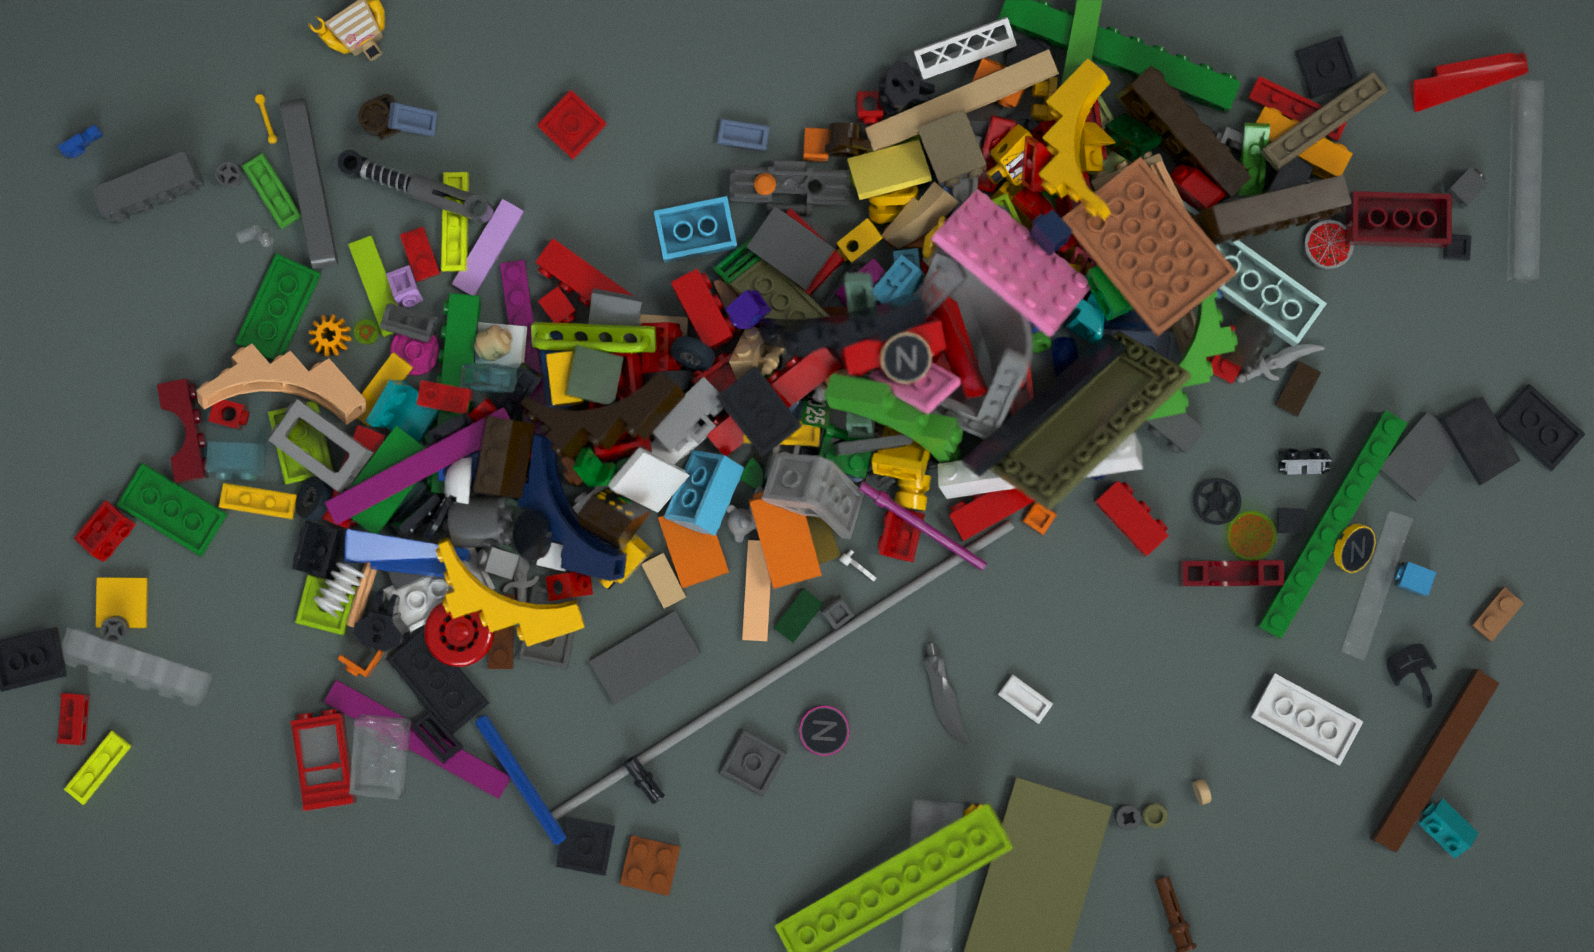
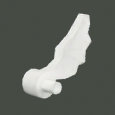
[839,549,876,581]

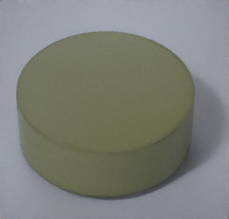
[1142,803,1168,828]

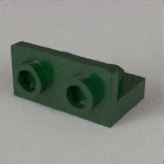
[1104,113,1162,163]

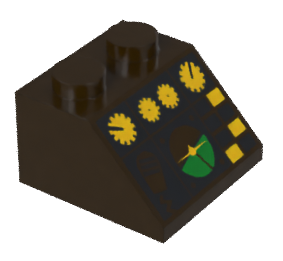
[577,487,651,552]

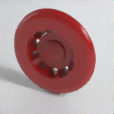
[424,601,494,667]

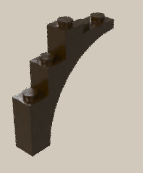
[520,372,685,460]

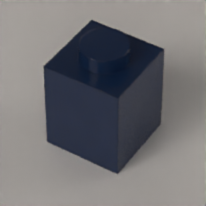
[1029,210,1073,256]

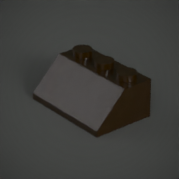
[472,415,535,498]

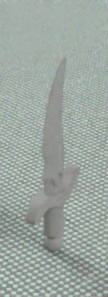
[1237,344,1325,383]
[503,556,539,602]

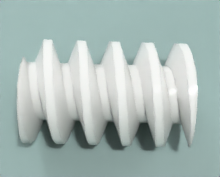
[314,562,366,618]

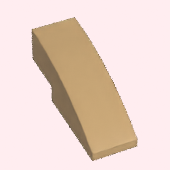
[881,182,959,249]

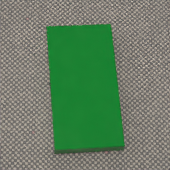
[235,253,322,360]
[349,426,426,534]
[116,463,229,557]

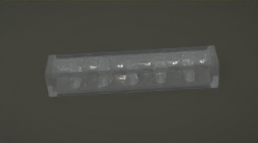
[61,628,215,707]

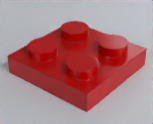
[537,90,607,161]

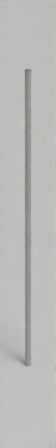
[551,520,1014,820]

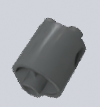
[442,495,514,548]

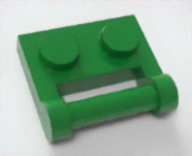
[818,423,876,479]

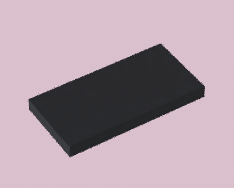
[386,627,490,735]

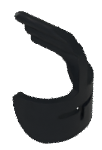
[1387,644,1437,708]

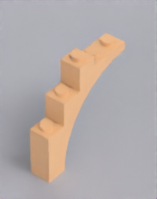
[196,344,366,425]

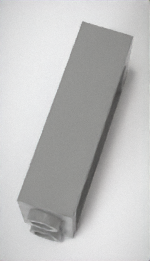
[269,399,374,493]

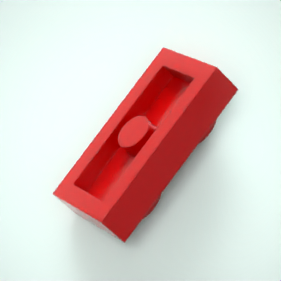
[400,227,441,283]

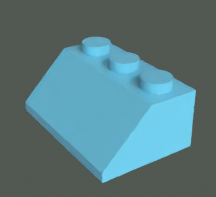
[663,450,744,536]

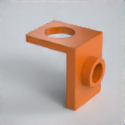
[803,128,829,163]
[337,650,385,677]

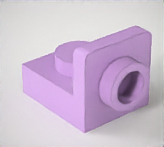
[386,265,423,308]

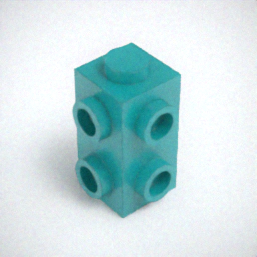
[1418,798,1479,859]

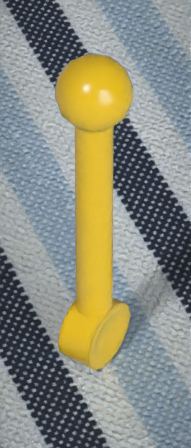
[255,94,277,144]

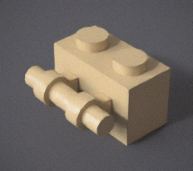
[729,327,785,380]

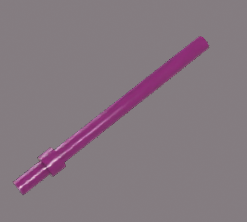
[858,481,987,571]

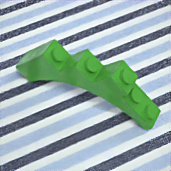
[1147,291,1237,420]
[824,374,963,464]

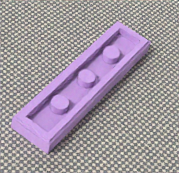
[452,199,525,295]

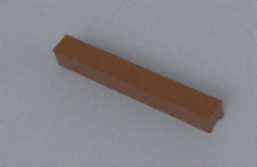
[1370,669,1500,853]

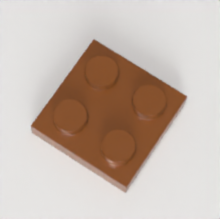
[620,835,681,896]

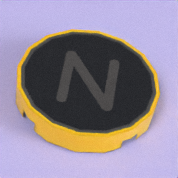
[1334,523,1376,573]

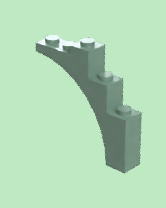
[845,272,878,438]

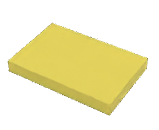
[847,140,932,200]

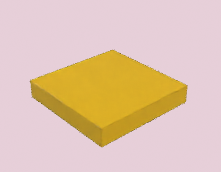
[96,578,148,628]

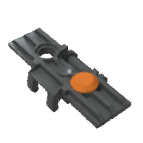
[730,160,850,217]

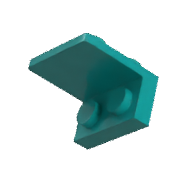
[366,380,440,443]

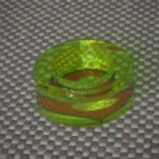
[354,319,380,345]

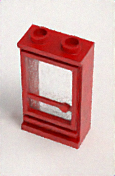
[290,709,357,811]

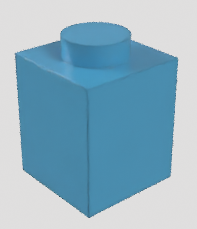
[1394,562,1437,596]

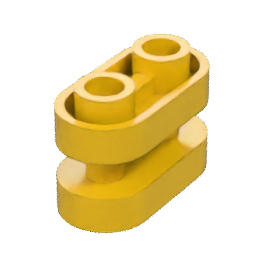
[868,185,918,224]

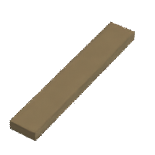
[1261,71,1389,171]

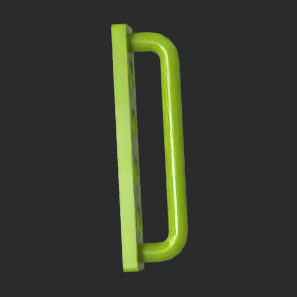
[531,322,656,353]

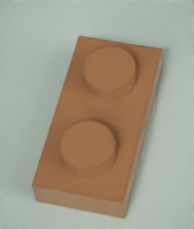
[1471,587,1524,642]

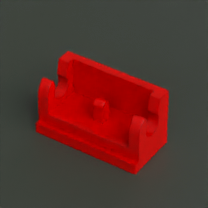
[57,693,90,745]

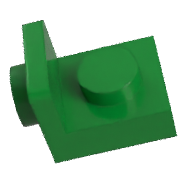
[573,448,616,487]

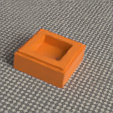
[1022,501,1057,535]

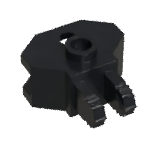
[878,61,935,116]
[353,590,410,651]

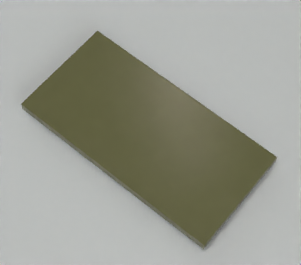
[989,330,1191,510]
[963,777,1113,952]

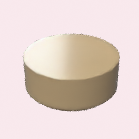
[1192,779,1211,805]

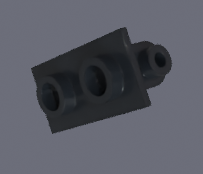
[1278,448,1332,475]

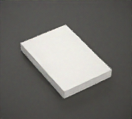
[608,447,690,513]

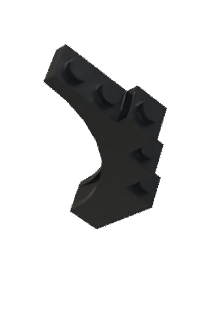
[759,295,927,357]

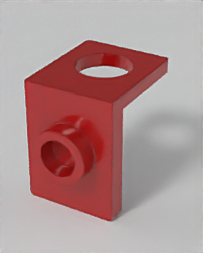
[857,91,883,125]
[546,572,593,601]

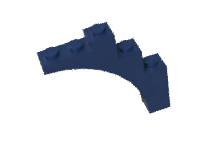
[518,433,627,581]

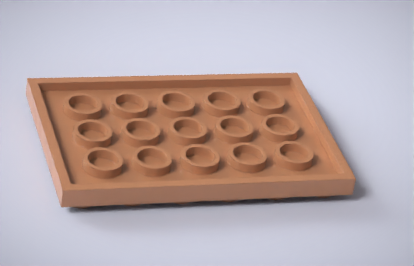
[1061,157,1237,337]

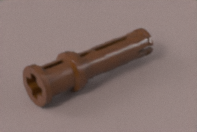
[1154,876,1197,952]

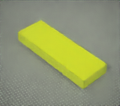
[64,730,132,805]

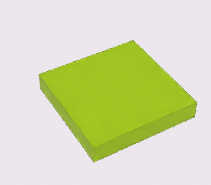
[295,575,357,635]

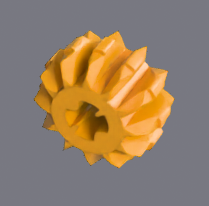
[309,314,352,357]

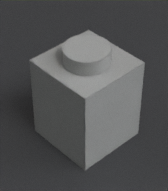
[476,546,519,579]

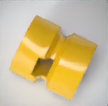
[894,475,931,511]

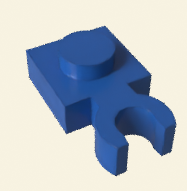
[58,125,103,158]

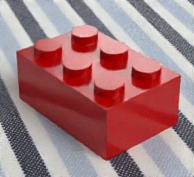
[671,268,735,350]

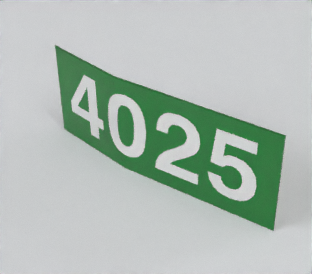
[801,392,830,429]

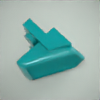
[1065,289,1105,345]

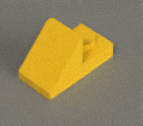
[1080,122,1115,173]

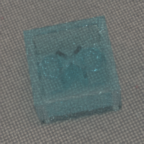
[206,441,267,481]

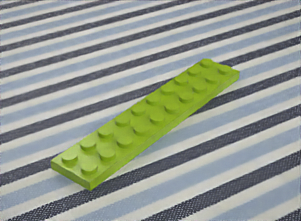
[774,803,1014,952]

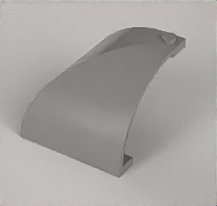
[918,246,1032,439]

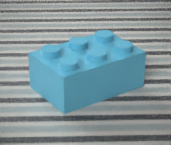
[653,196,737,263]

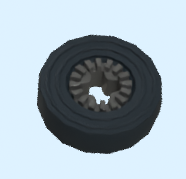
[670,336,715,371]
[296,476,333,521]

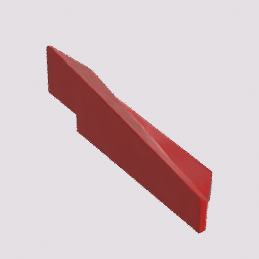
[1409,53,1529,112]

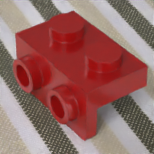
[878,510,925,563]

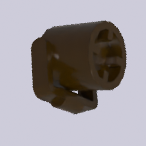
[358,94,402,140]
[825,122,872,157]

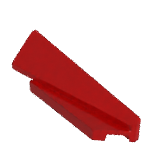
[925,282,989,398]

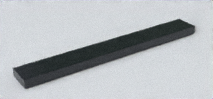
[961,334,1126,477]

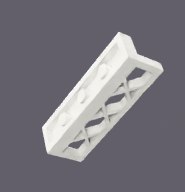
[913,17,1017,80]

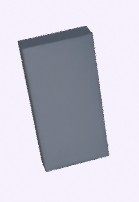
[388,102,437,137]
[717,119,770,152]

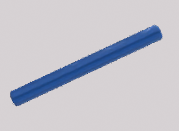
[475,715,566,845]

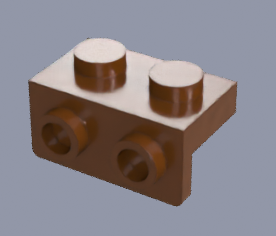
[561,447,586,487]

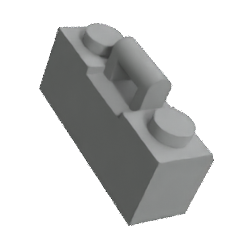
[652,377,724,452]

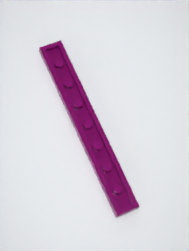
[325,407,510,525]
[324,680,511,799]

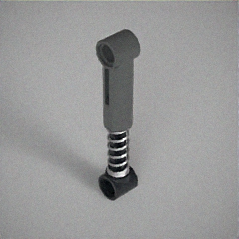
[337,150,493,223]

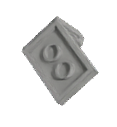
[762,452,864,539]

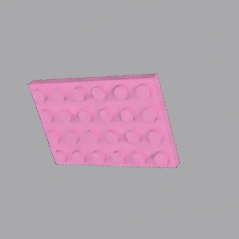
[932,189,1091,337]

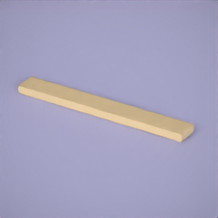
[865,49,1059,151]

